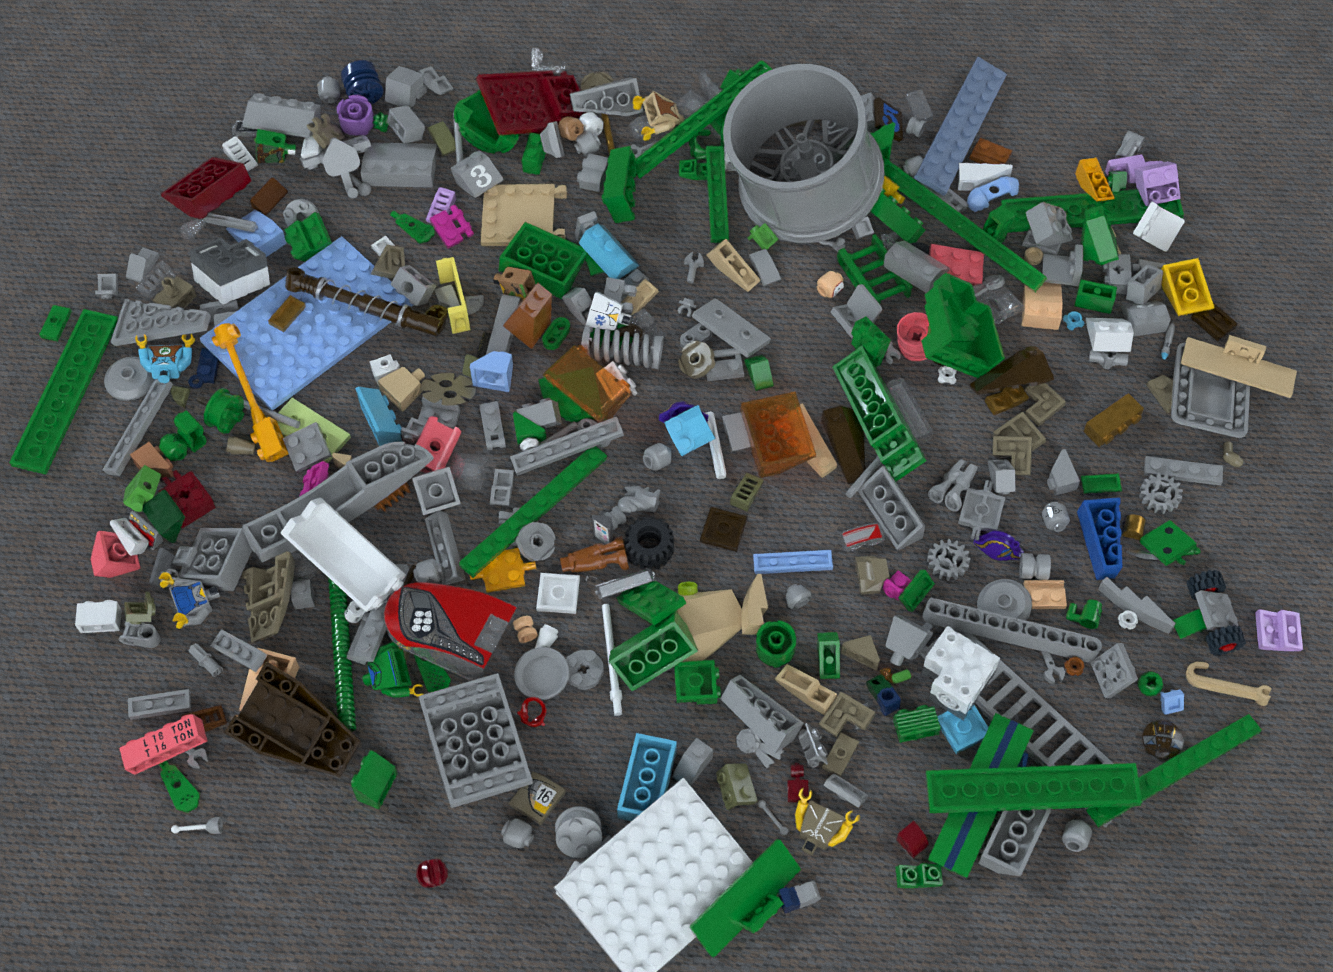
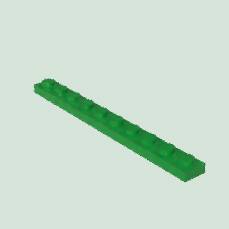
[636,60,772,179]
[459,446,607,578]
[1086,714,1262,828]

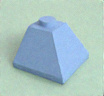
[470,351,513,392]

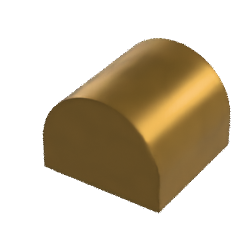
[1122,514,1146,540]

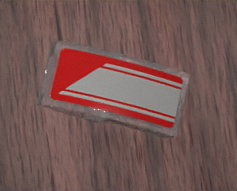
[840,522,886,552]

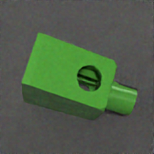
[123,465,161,512]

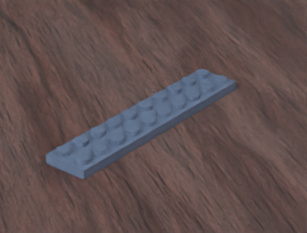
[914,57,1007,196]

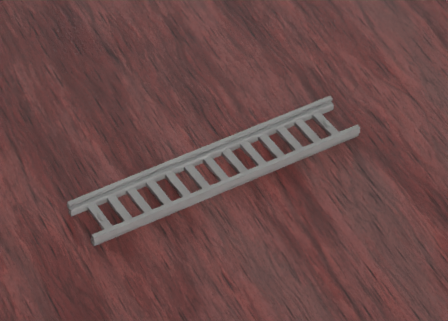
[919,597,1114,828]

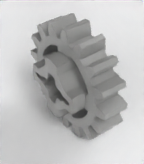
[1139,473,1183,514]
[927,539,970,581]

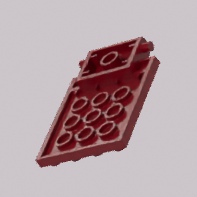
[476,70,588,135]

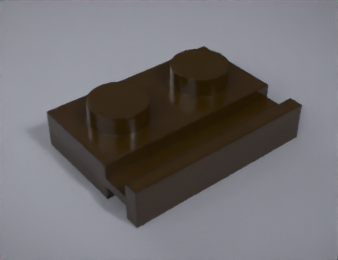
[1191,302,1238,342]

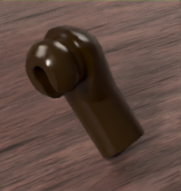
[616,324,643,338]

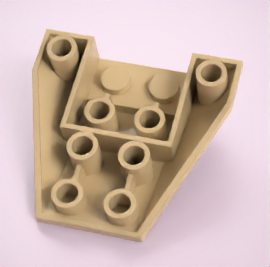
[676,589,742,662]

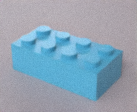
[617,733,677,821]

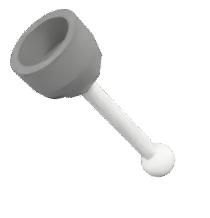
[171,817,223,834]

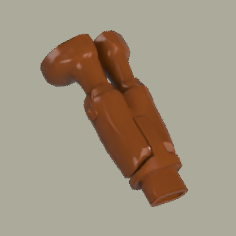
[560,536,629,573]

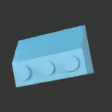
[579,224,639,279]
[355,387,402,446]

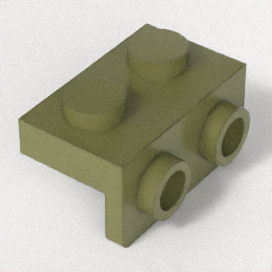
[124,592,155,624]
[716,763,758,810]

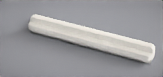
[705,411,727,479]

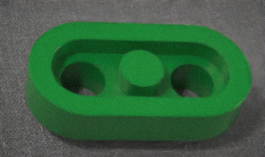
[542,317,570,350]

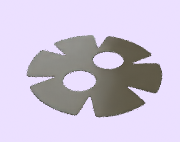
[420,373,476,405]

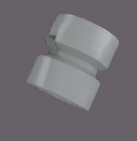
[1019,553,1051,580]

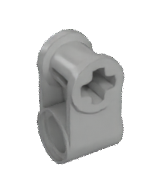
[119,621,161,648]

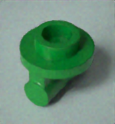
[372,112,388,132]

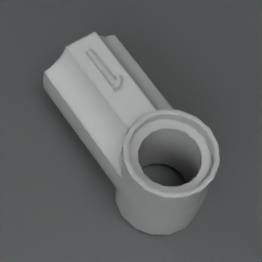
[1115,131,1145,159]

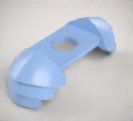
[967,176,1019,212]

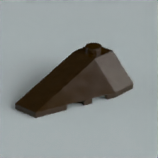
[970,346,1054,395]
[822,406,865,484]

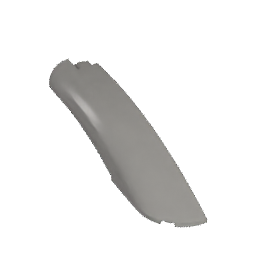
[242,442,434,562]

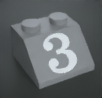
[451,150,503,198]
[1121,300,1171,337]

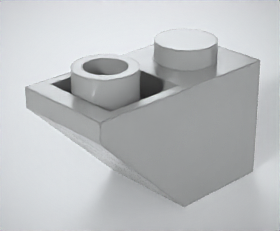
[562,287,592,326]
[517,398,562,429]

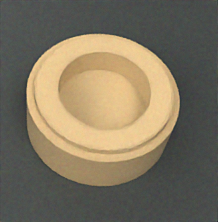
[1024,247,1043,265]

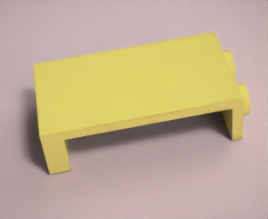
[436,257,470,334]

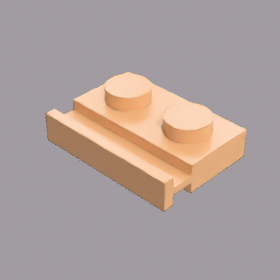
[1024,580,1067,609]

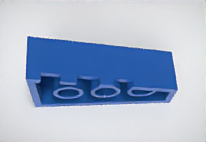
[1077,498,1122,580]

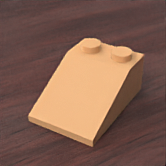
[1021,282,1062,330]

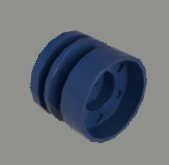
[341,60,383,104]

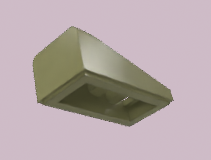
[730,473,764,512]

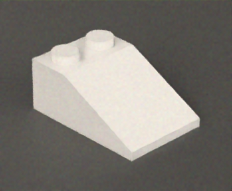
[1086,318,1134,352]

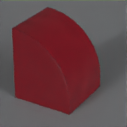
[896,821,929,858]

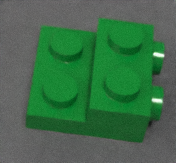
[284,212,332,262]
[851,316,891,367]
[674,660,721,705]

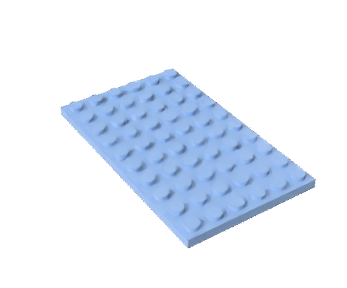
[200,236,413,411]

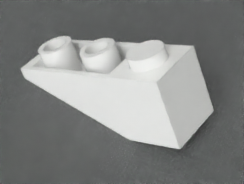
[957,163,1012,191]

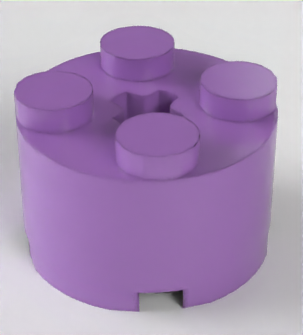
[337,95,374,135]

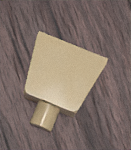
[378,367,425,412]

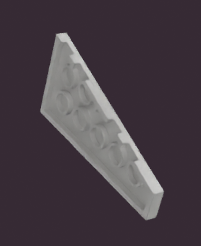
[111,299,211,346]

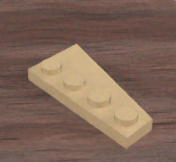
[773,403,837,478]

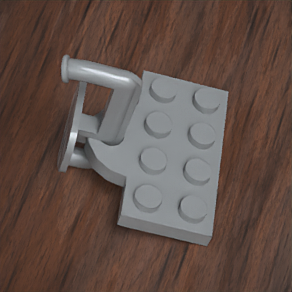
[298,135,371,199]

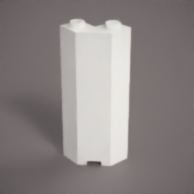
[281,497,406,612]

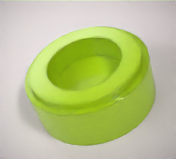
[678,582,698,596]

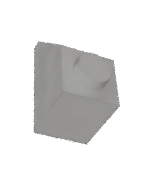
[1047,449,1080,496]
[988,459,1015,495]
[672,738,713,786]

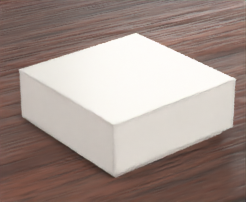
[371,236,395,256]

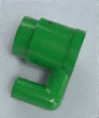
[1066,600,1102,629]

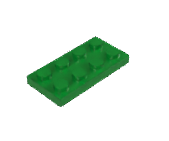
[616,578,687,626]

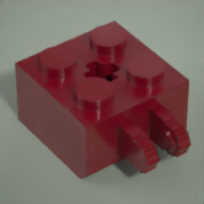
[158,470,216,528]

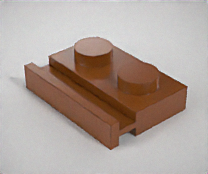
[969,138,1012,164]

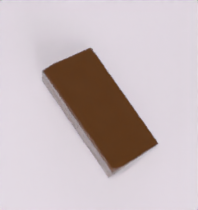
[250,177,288,216]

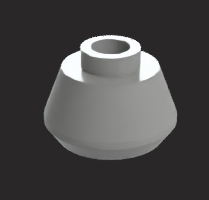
[786,584,811,610]

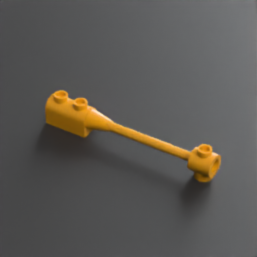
[212,323,289,462]

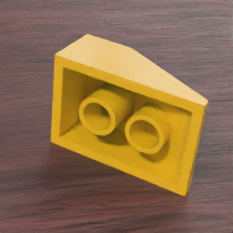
[1161,258,1214,316]

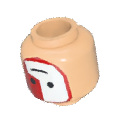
[817,271,844,298]

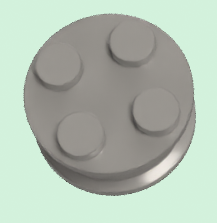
[555,806,602,858]

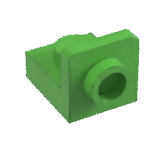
[747,223,778,250]

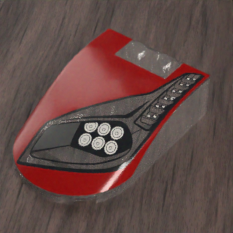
[384,582,517,681]

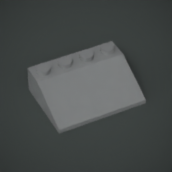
[361,142,438,187]

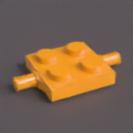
[470,548,536,593]

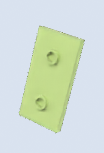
[277,398,351,463]

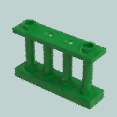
[837,234,912,304]

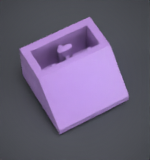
[1134,161,1180,206]

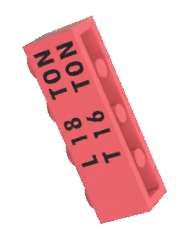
[119,714,208,775]

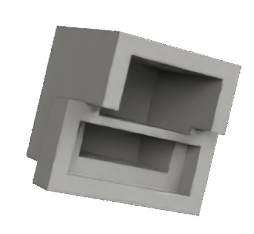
[385,66,427,109]

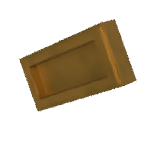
[268,295,306,332]

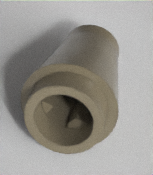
[226,436,256,455]

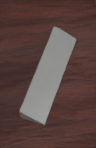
[425,510,466,585]

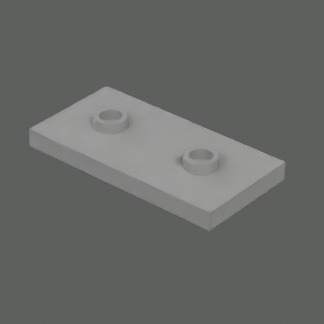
[692,298,771,358]

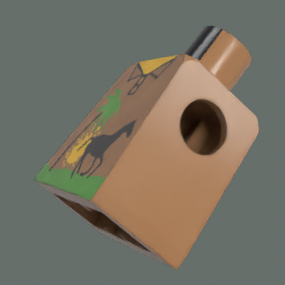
[493,267,536,301]

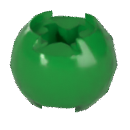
[1137,671,1163,696]

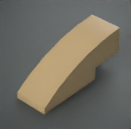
[741,574,768,635]
[775,664,837,715]

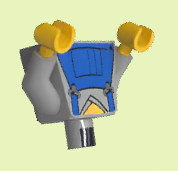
[159,572,220,629]

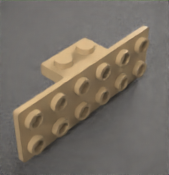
[1181,335,1297,398]

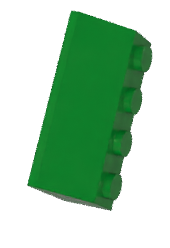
[608,611,698,691]

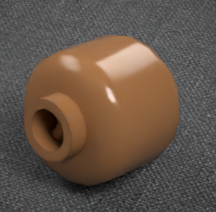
[558,117,584,141]

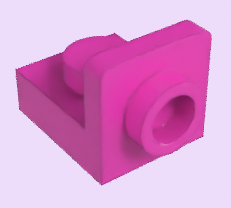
[883,570,912,600]

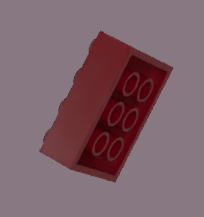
[161,157,252,219]

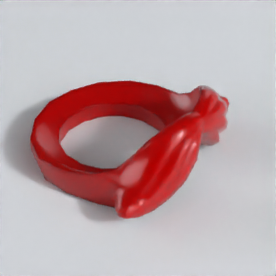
[517,697,547,727]

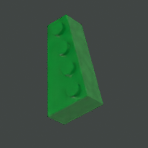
[602,146,636,223]

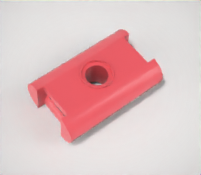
[416,416,461,473]

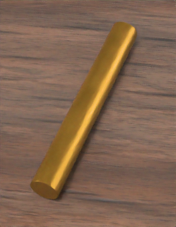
[601,114,615,155]

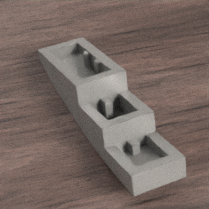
[1098,577,1176,634]

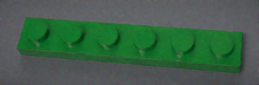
[705,146,729,243]

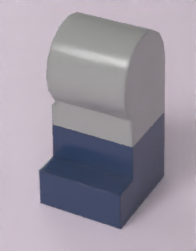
[778,881,821,914]

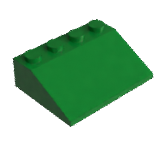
[499,222,588,300]

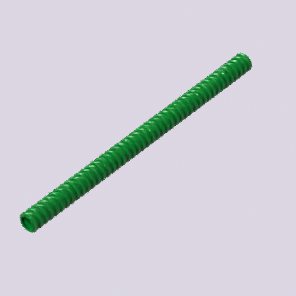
[328,577,356,732]

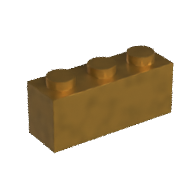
[1084,393,1144,447]

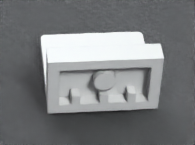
[1133,202,1185,252]

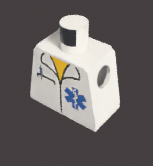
[585,292,631,330]

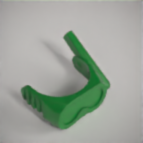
[688,129,711,160]

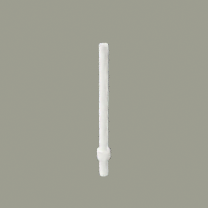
[602,604,623,716]

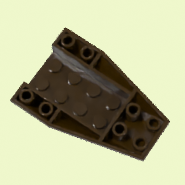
[224,661,361,778]

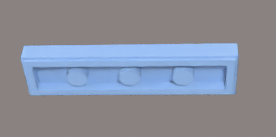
[753,550,833,574]

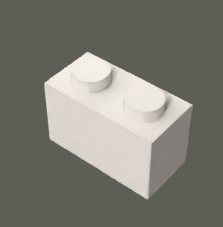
[75,600,122,633]

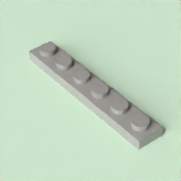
[103,379,173,476]
[510,416,624,476]
[353,564,409,662]

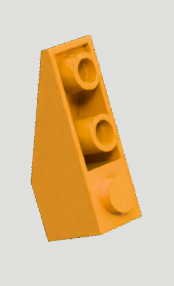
[1075,158,1114,202]

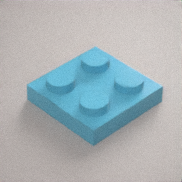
[937,705,988,754]

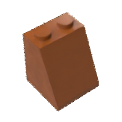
[503,283,552,349]

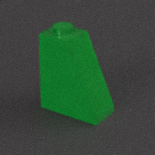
[1080,205,1119,265]

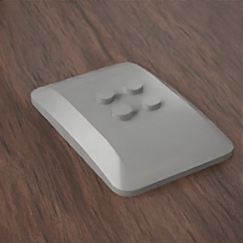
[1171,343,1250,438]

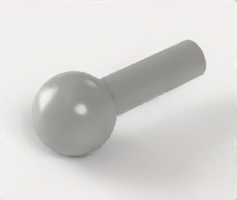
[349,172,372,196]

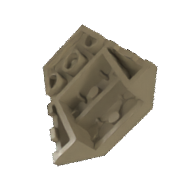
[242,551,295,643]

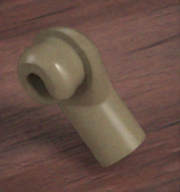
[1223,442,1244,468]

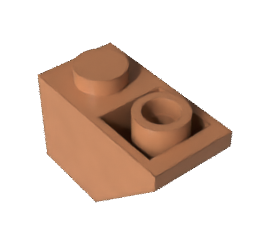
[130,442,174,478]

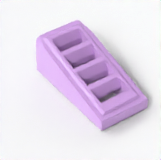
[426,187,456,223]

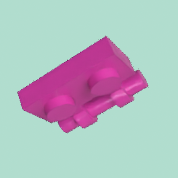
[430,205,474,249]
[299,461,329,497]

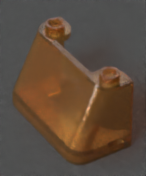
[543,345,632,423]

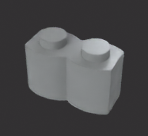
[577,154,608,192]

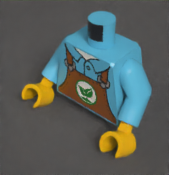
[135,334,195,383]

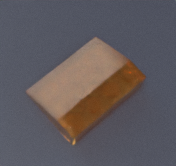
[740,392,817,478]

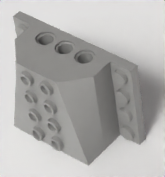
[419,673,533,808]

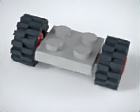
[1186,570,1246,656]

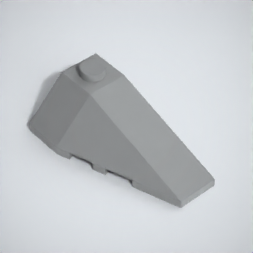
[570,77,643,116]

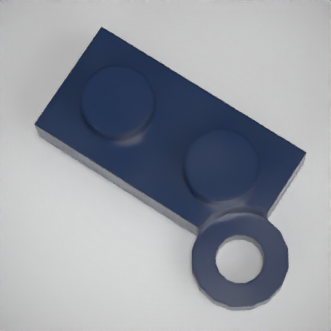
[189,348,220,389]

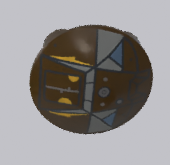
[1142,720,1184,759]

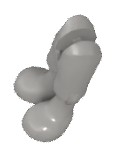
[928,459,978,512]

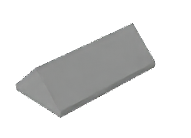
[858,466,925,550]

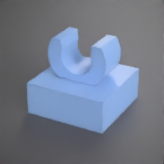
[1160,689,1184,715]

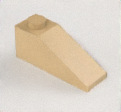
[706,239,761,292]

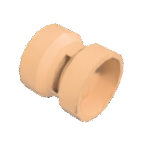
[513,616,538,643]

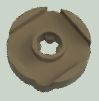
[678,341,715,379]

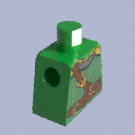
[256,129,296,163]

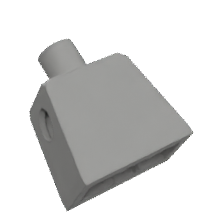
[886,615,933,666]

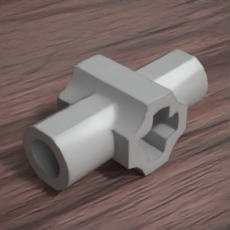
[1089,349,1128,369]

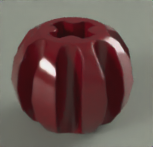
[416,859,448,888]

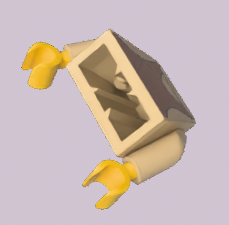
[633,91,684,141]

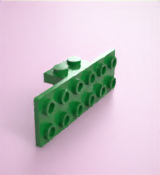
[689,839,801,958]

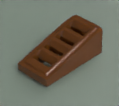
[181,705,227,732]

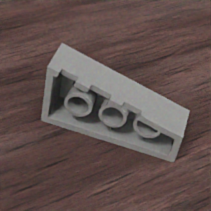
[720,675,804,753]

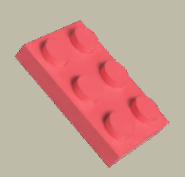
[929,244,984,286]

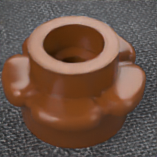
[1064,657,1085,676]

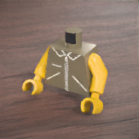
[795,788,860,855]

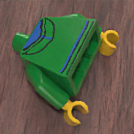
[362,641,424,698]

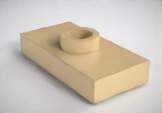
[621,278,659,317]

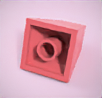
[91,531,140,578]

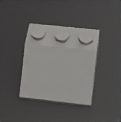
[179,528,253,591]

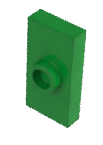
[39,305,72,342]
[898,569,935,612]

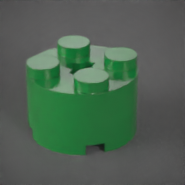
[756,620,796,668]

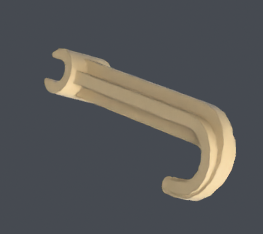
[1186,662,1271,706]

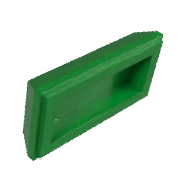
[1081,473,1122,494]

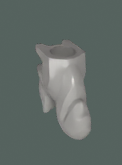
[618,486,661,513]

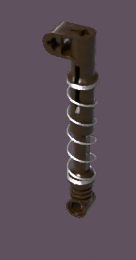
[285,267,448,337]

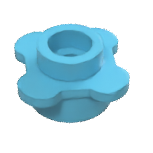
[1063,311,1084,330]

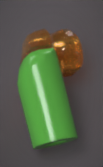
[880,667,911,684]

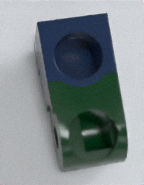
[866,674,901,716]

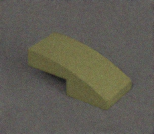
[427,121,456,157]

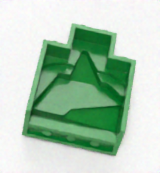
[921,273,1005,378]

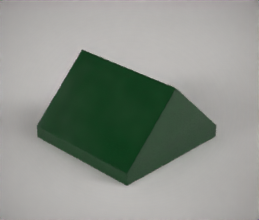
[142,490,185,543]

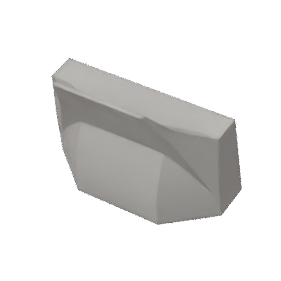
[540,122,565,158]

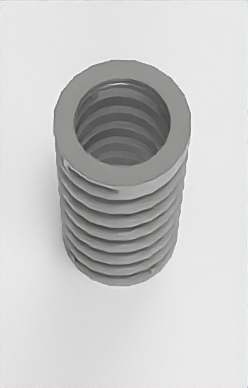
[580,326,664,370]

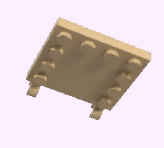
[481,184,567,246]

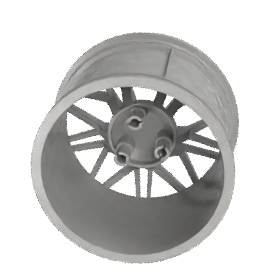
[723,64,884,243]

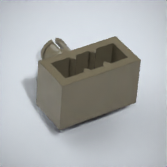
[152,276,197,309]

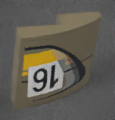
[508,772,566,825]

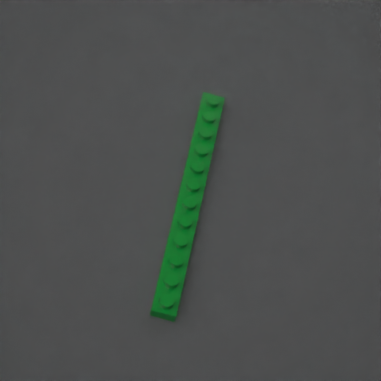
[883,159,1047,293]

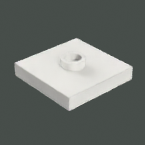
[536,573,580,614]

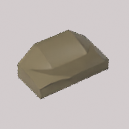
[855,556,890,595]

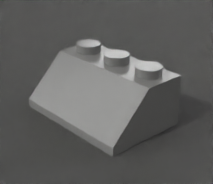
[884,241,950,293]

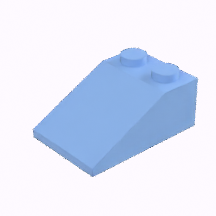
[226,210,287,257]

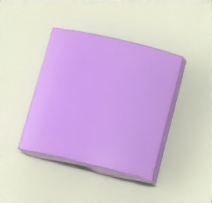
[1255,609,1303,651]

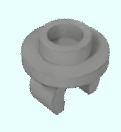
[678,298,697,317]

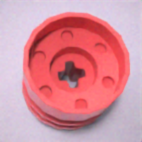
[897,312,929,361]

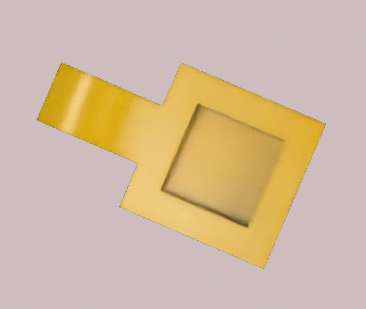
[882,176,906,204]

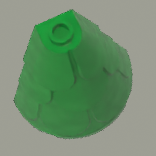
[454,72,519,154]

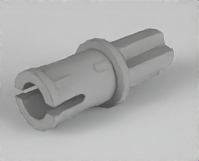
[189,643,223,677]

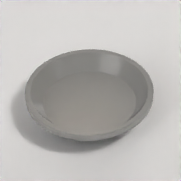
[104,357,155,401]
[977,579,1032,627]
[514,647,569,700]

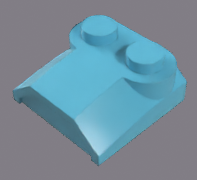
[664,405,716,456]

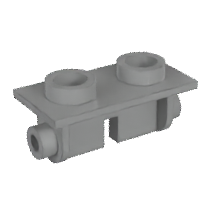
[798,723,828,767]

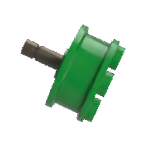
[197,388,244,434]

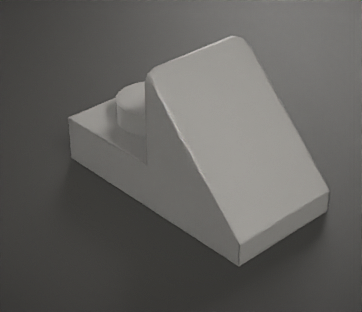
[126,247,160,284]

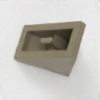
[841,635,880,671]

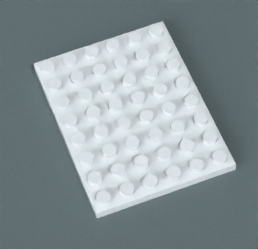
[553,778,753,972]

